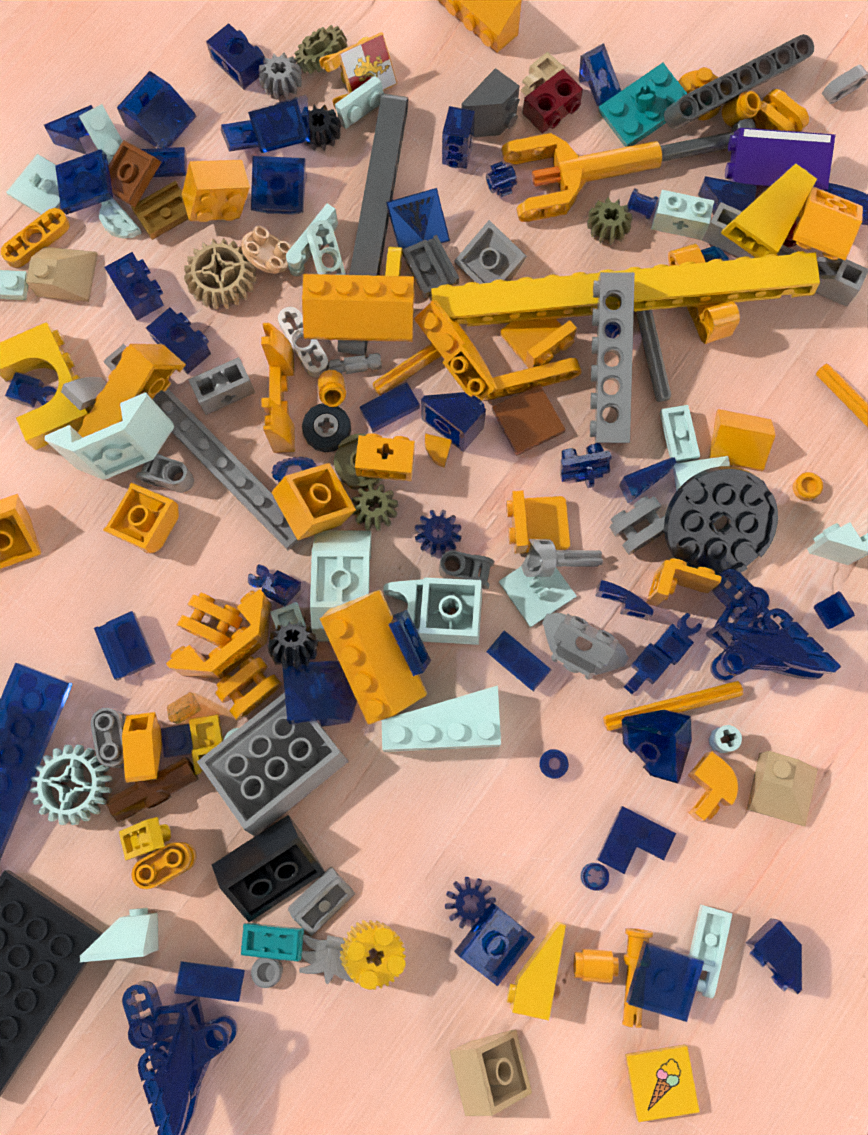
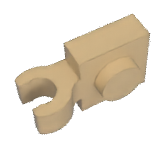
[521,52,565,96]

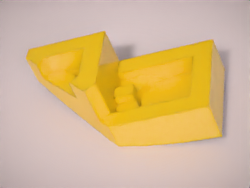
[189,714,223,775]

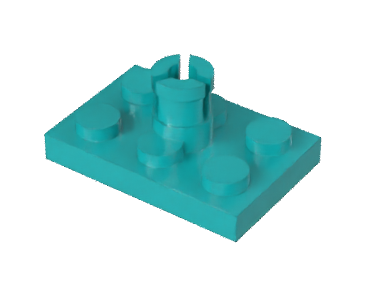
[599,62,687,147]

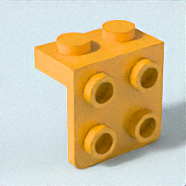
[501,319,577,368]
[506,490,570,554]

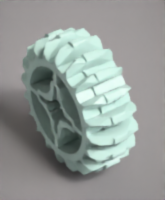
[29,745,113,825]

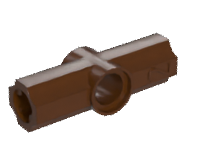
[106,757,199,822]

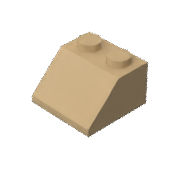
[450,1029,532,1116]

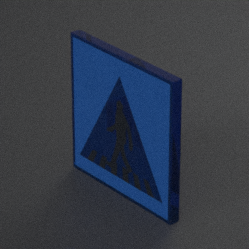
[386,188,450,249]

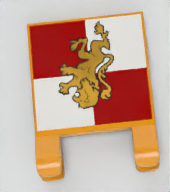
[319,32,398,109]

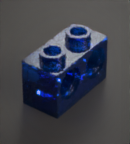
[104,252,164,320]

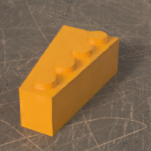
[78,344,186,438]

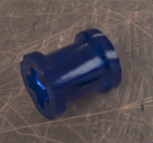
[627,188,659,220]

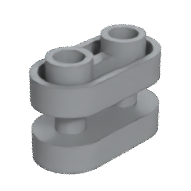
[609,496,665,555]
[91,708,126,768]

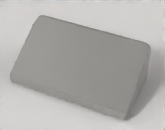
[288,867,356,936]

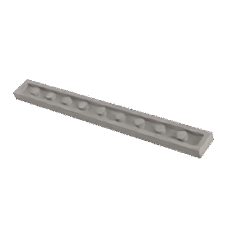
[103,343,299,551]

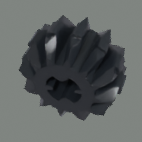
[297,104,341,151]
[268,621,318,670]

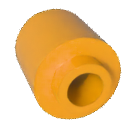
[722,91,761,127]
[318,370,346,407]
[573,949,619,983]

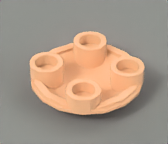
[241,226,291,274]

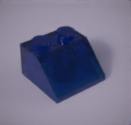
[421,392,486,452]

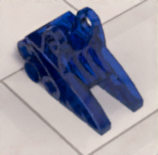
[706,569,842,681]
[122,980,238,1135]

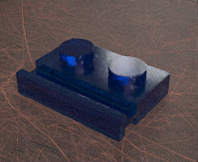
[94,611,156,681]

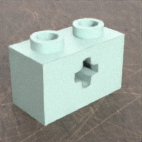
[651,190,714,240]

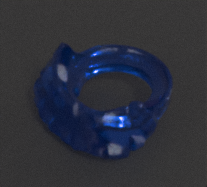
[271,456,317,483]

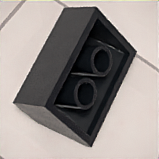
[212,815,325,922]

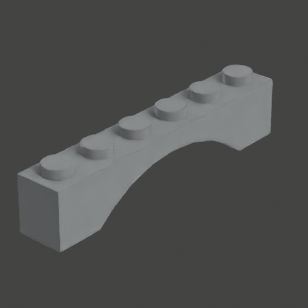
[702,202,868,307]

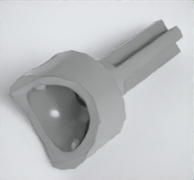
[521,539,603,577]

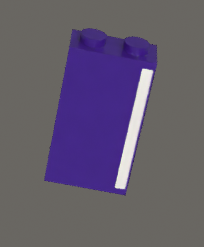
[725,128,836,191]

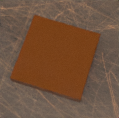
[98,140,162,208]
[492,384,566,456]

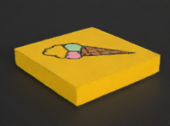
[625,1044,700,1122]

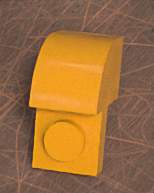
[688,751,738,821]

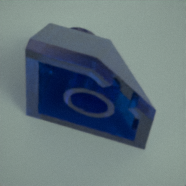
[622,709,692,784]

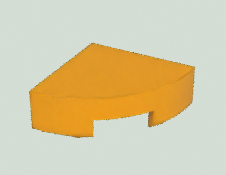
[425,433,452,468]

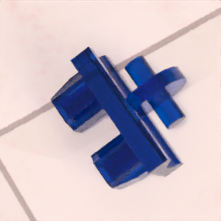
[560,443,612,488]

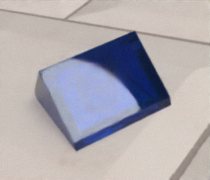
[248,95,310,153]

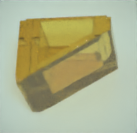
[167,692,202,724]

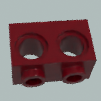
[522,69,583,134]

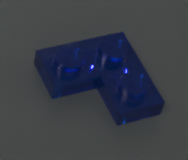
[596,806,676,874]

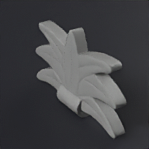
[299,934,355,984]

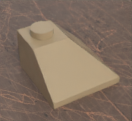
[26,247,98,302]
[746,751,818,826]

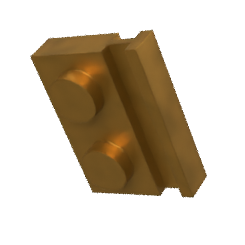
[130,180,188,240]

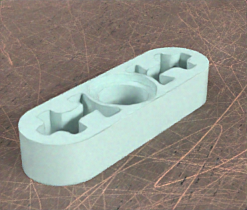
[307,220,346,275]

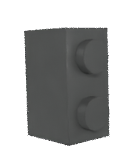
[460,68,520,138]

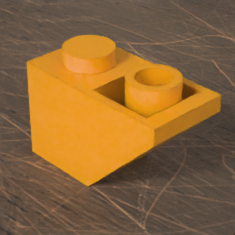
[122,712,163,783]

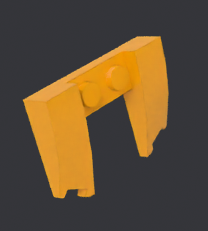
[261,323,295,453]

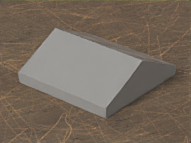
[454,220,527,284]

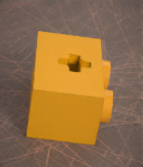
[355,433,415,482]

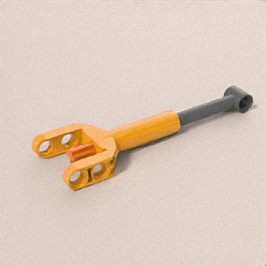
[501,119,756,222]

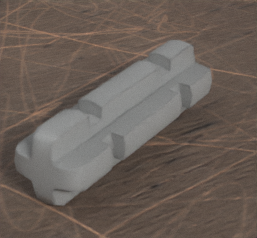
[329,353,382,374]

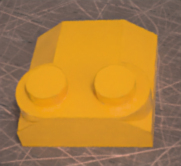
[103,483,179,553]

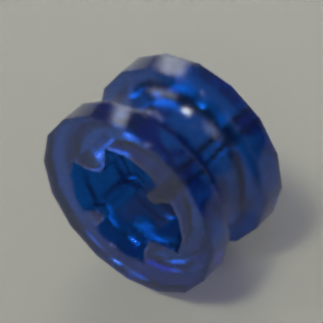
[580,863,609,891]

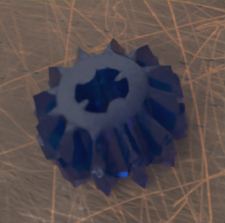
[415,510,462,557]
[445,876,496,930]

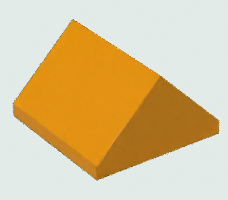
[709,409,776,472]

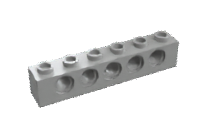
[590,273,635,443]

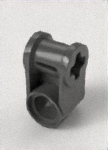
[439,551,495,589]

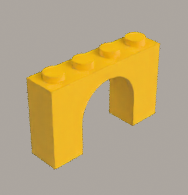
[0,322,93,450]

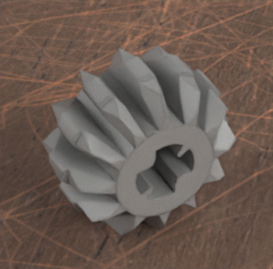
[259,53,302,99]

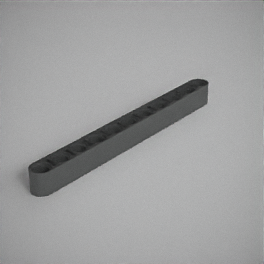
[337,93,408,355]

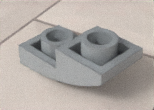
[61,377,107,410]

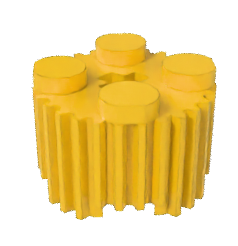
[340,920,406,990]

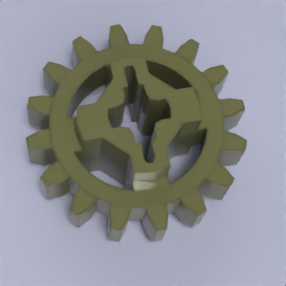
[294,25,348,74]

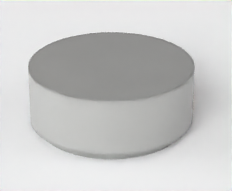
[251,957,283,988]

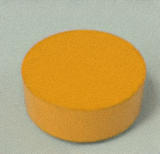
[793,472,823,501]

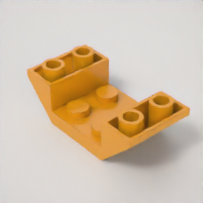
[793,187,863,260]
[166,589,272,679]

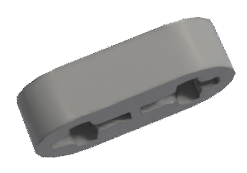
[822,64,868,104]

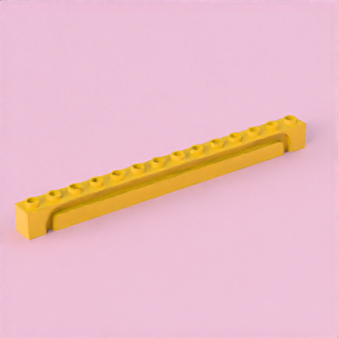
[431,251,820,327]

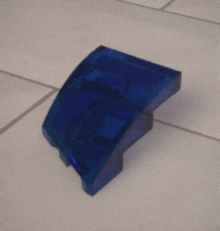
[282,661,357,727]

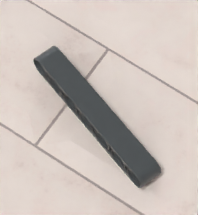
[664,34,814,129]

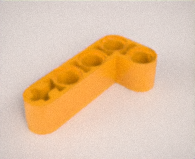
[668,243,740,344]

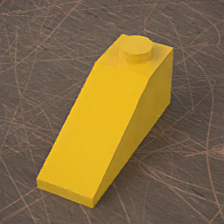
[506,921,566,1021]

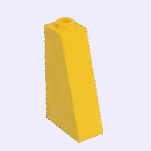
[721,164,817,258]

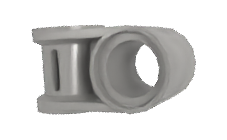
[136,453,194,493]

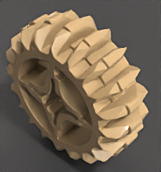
[184,238,256,310]

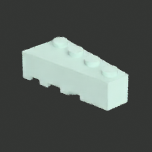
[381,685,501,752]

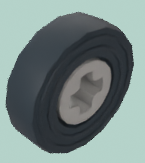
[302,403,351,452]

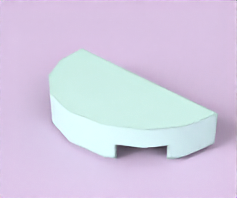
[99,193,142,239]

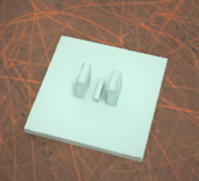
[6,154,79,215]
[499,566,577,628]

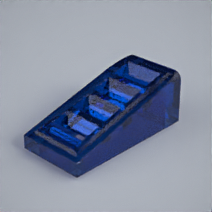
[619,457,677,503]

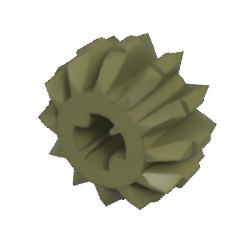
[587,197,632,245]
[352,483,398,531]

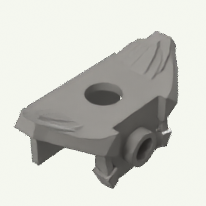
[542,613,629,680]

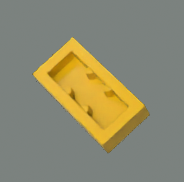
[119,817,171,861]

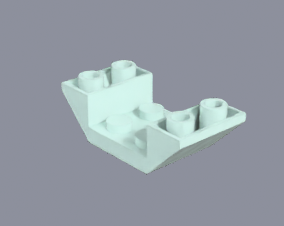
[45,392,174,480]
[807,522,868,565]
[310,530,372,642]

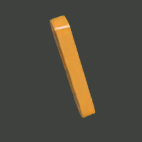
[483,358,582,401]

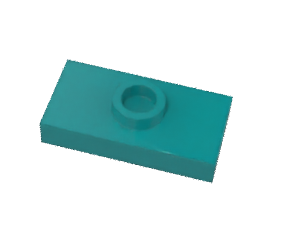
[241,923,304,962]

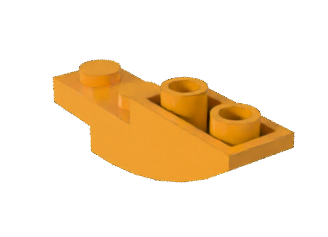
[414,300,497,406]

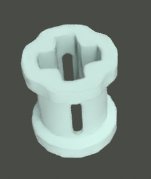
[709,725,742,753]

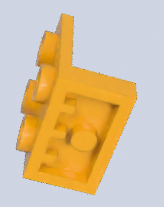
[646,558,722,607]

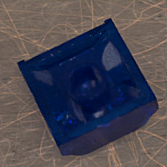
[251,156,307,215]

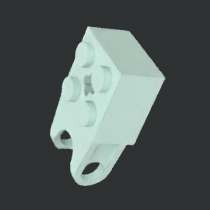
[383,577,482,645]

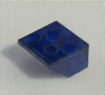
[117,71,197,153]

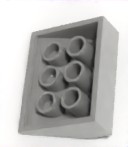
[197,688,349,836]

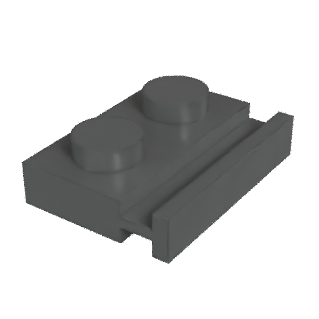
[402,235,459,298]

